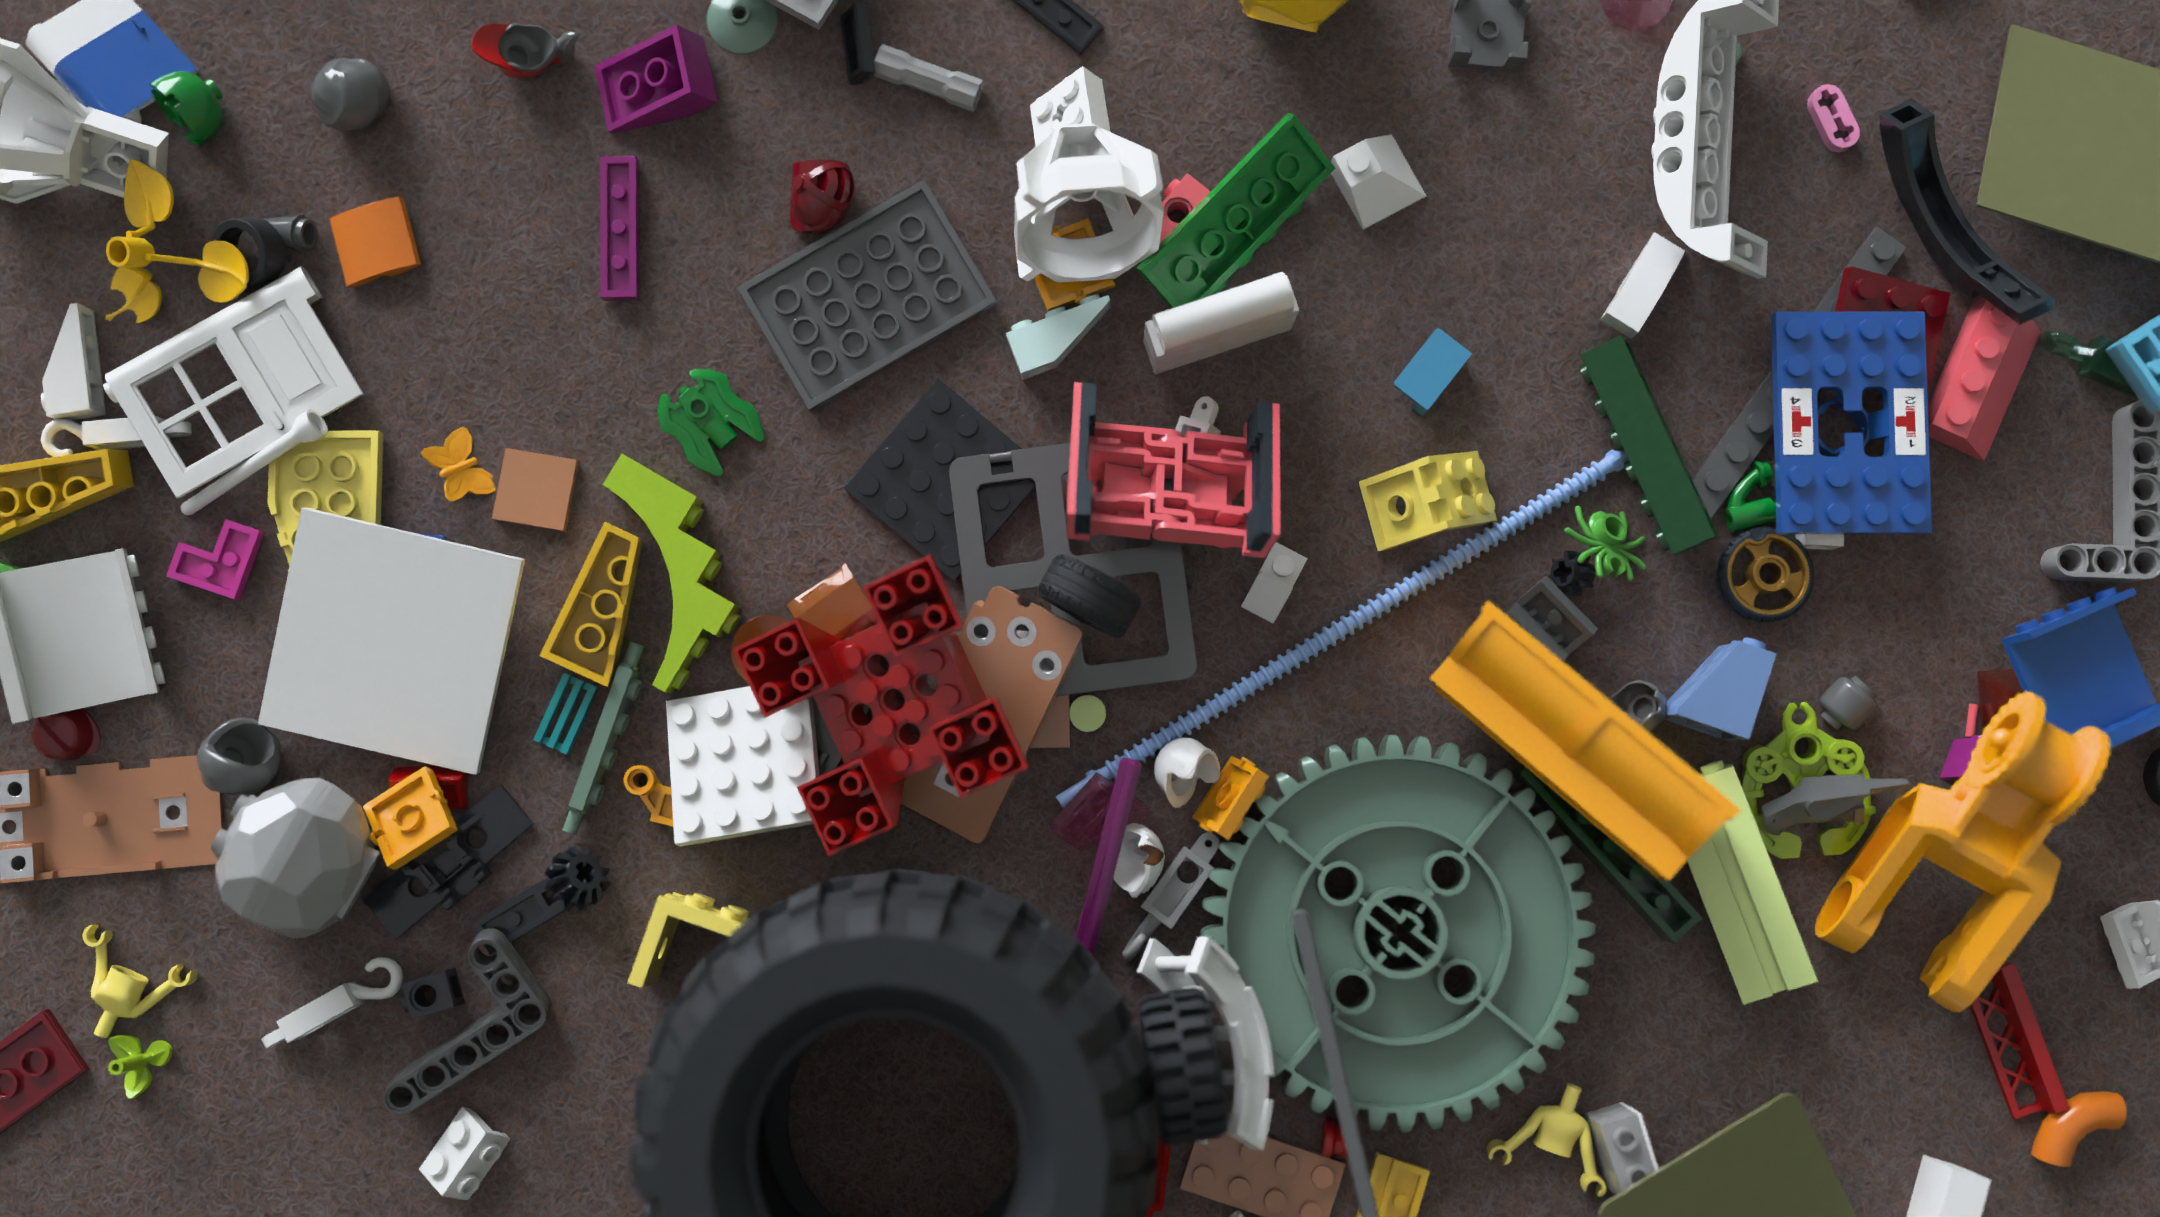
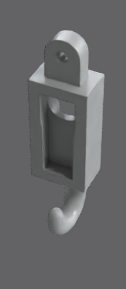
[1122,833,1219,961]

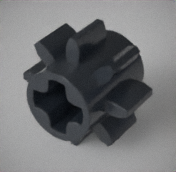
[1548,550,1596,596]

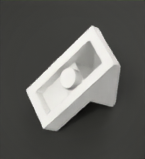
[1241,542,1308,624]

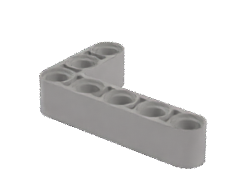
[2040,401,2160,583]

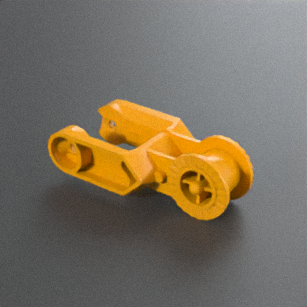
[1815,691,2111,1013]

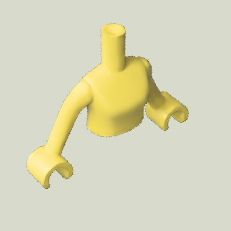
[82,924,198,1038]
[1486,1083,1606,1197]

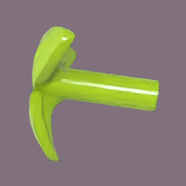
[108,1035,173,1099]

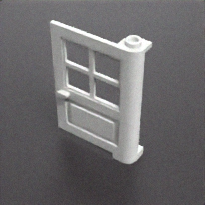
[103,266,364,498]

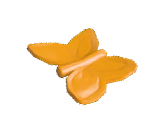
[421,427,496,502]

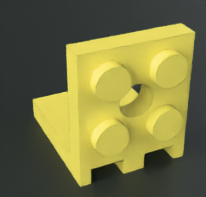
[1359,451,1497,551]
[628,892,750,988]

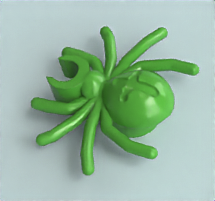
[1565,506,1646,581]

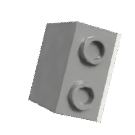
[1583,1102,1658,1195]

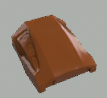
[787,563,879,640]

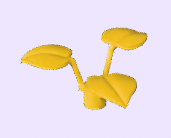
[105,159,249,323]

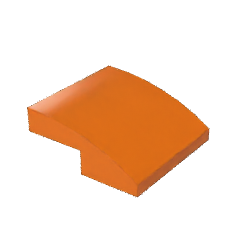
[329,197,421,287]

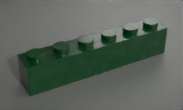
[1579,335,1719,555]
[1512,764,1702,943]

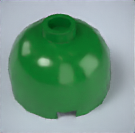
[149,71,223,147]

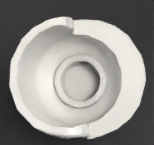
[1154,737,1220,808]

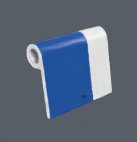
[26,0,199,124]

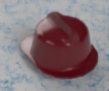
[32,708,101,761]

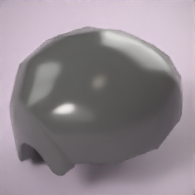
[1611,680,1666,734]

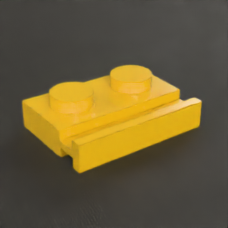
[1356,1151,1430,1217]

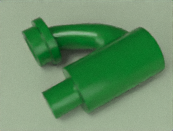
[1724,461,1776,533]

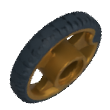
[1717,527,1815,623]

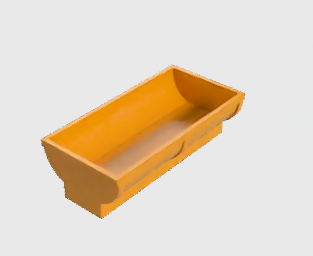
[1430,600,1741,882]

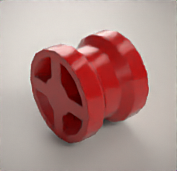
[1320,1118,1348,1160]

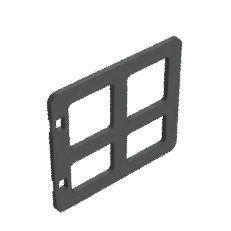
[949,442,1197,697]

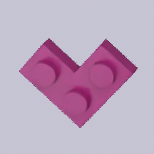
[166,519,265,600]

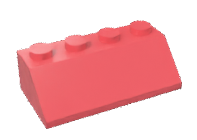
[1928,297,2041,461]

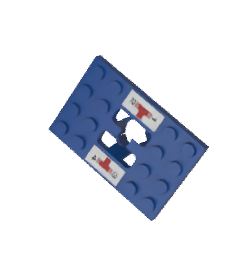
[1771,312,1932,535]

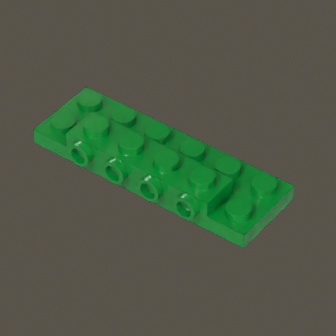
[1136,113,1336,309]

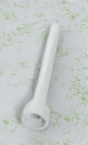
[181,409,328,515]

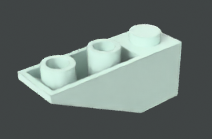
[1006,294,1110,380]

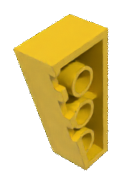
[0,449,134,542]
[539,522,644,687]

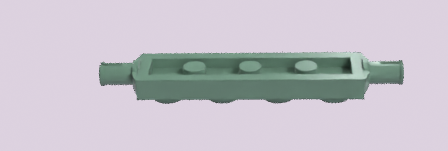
[562,641,645,835]

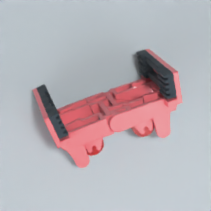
[1066,382,1280,558]

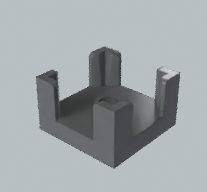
[1448,0,1532,72]

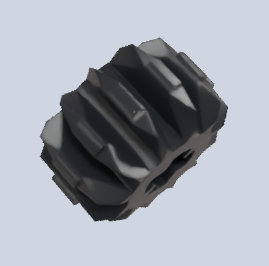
[544,846,611,911]

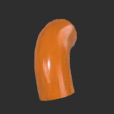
[2031,1091,2127,1167]

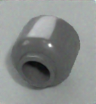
[1819,675,1878,730]

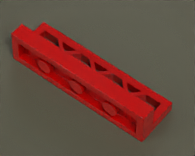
[1970,961,2070,1119]

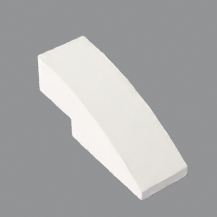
[1600,232,1685,339]

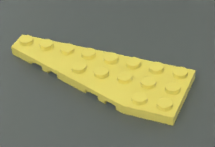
[267,430,383,572]

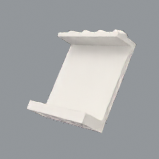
[0,548,165,724]

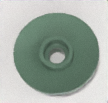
[707,0,778,54]

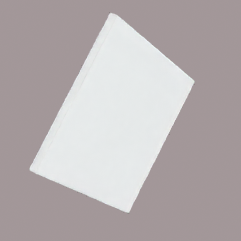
[258,508,525,775]

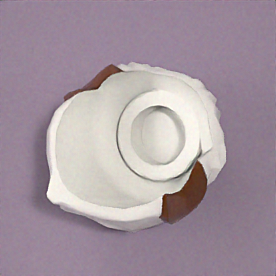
[1113,823,1165,898]

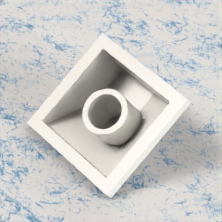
[1331,134,1426,230]

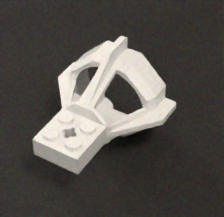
[0,38,169,204]
[1014,66,1164,283]

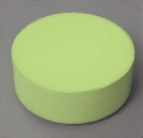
[1069,695,1106,732]

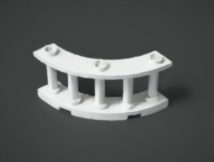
[1137,937,1274,1151]

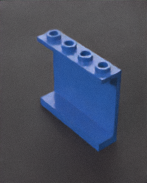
[2001,586,2160,749]

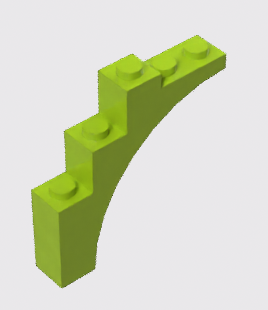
[603,453,741,694]

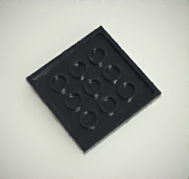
[844,379,1036,582]

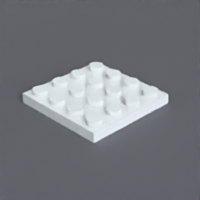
[666,686,819,847]

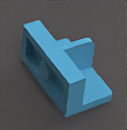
[1393,328,1472,417]

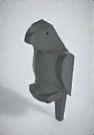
[1761,775,1909,835]

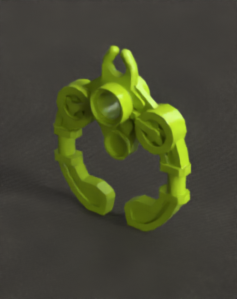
[1740,702,1876,859]

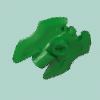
[658,369,764,476]

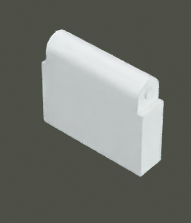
[1143,272,1299,375]

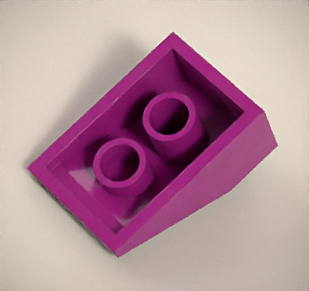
[595,25,718,134]

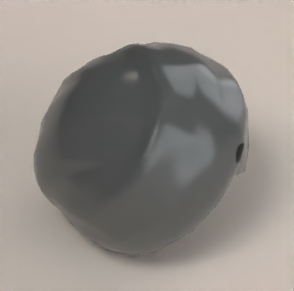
[311,57,390,132]
[197,717,281,796]

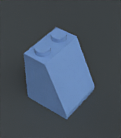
[1664,638,1777,741]

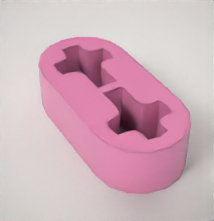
[1807,84,1860,152]

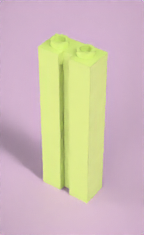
[1687,760,1818,1005]

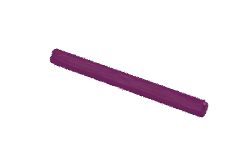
[1075,758,1142,956]

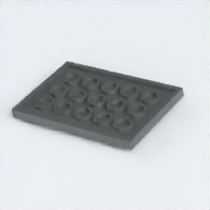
[737,180,997,413]

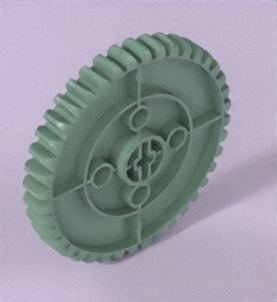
[1200,735,1596,1132]

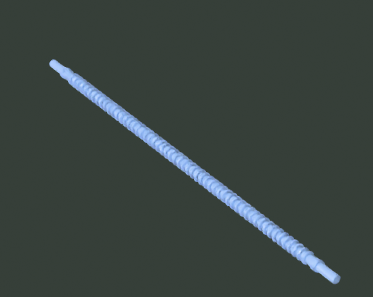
[1056,449,1629,809]

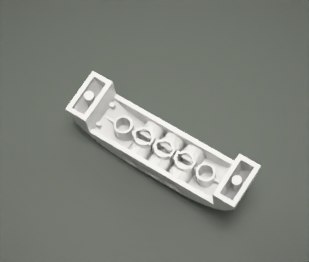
[1651,0,1779,279]

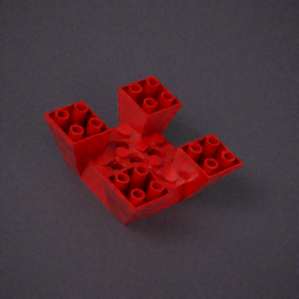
[733,554,1030,856]

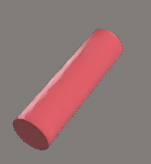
[1965,704,1979,737]

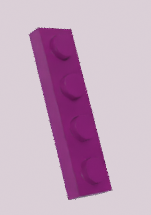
[600,156,640,301]

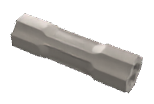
[874,44,984,112]

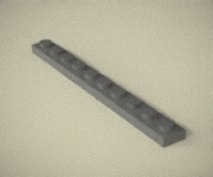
[1693,226,1907,518]

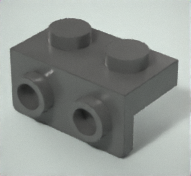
[1506,576,1598,662]

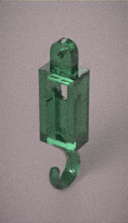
[2039,331,2139,399]

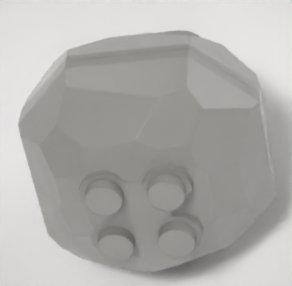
[210,778,381,938]

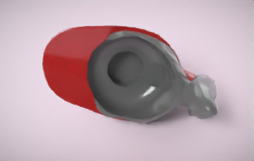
[471,23,579,79]

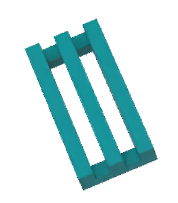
[533,673,599,755]

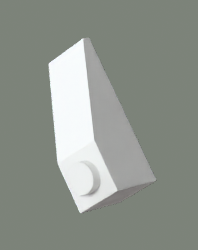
[41,303,106,420]

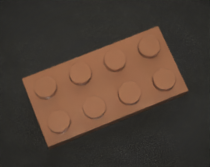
[1179,1133,1346,1217]

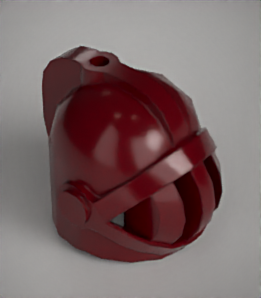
[790,159,855,234]

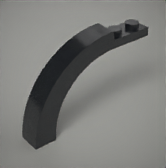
[1879,99,2054,325]

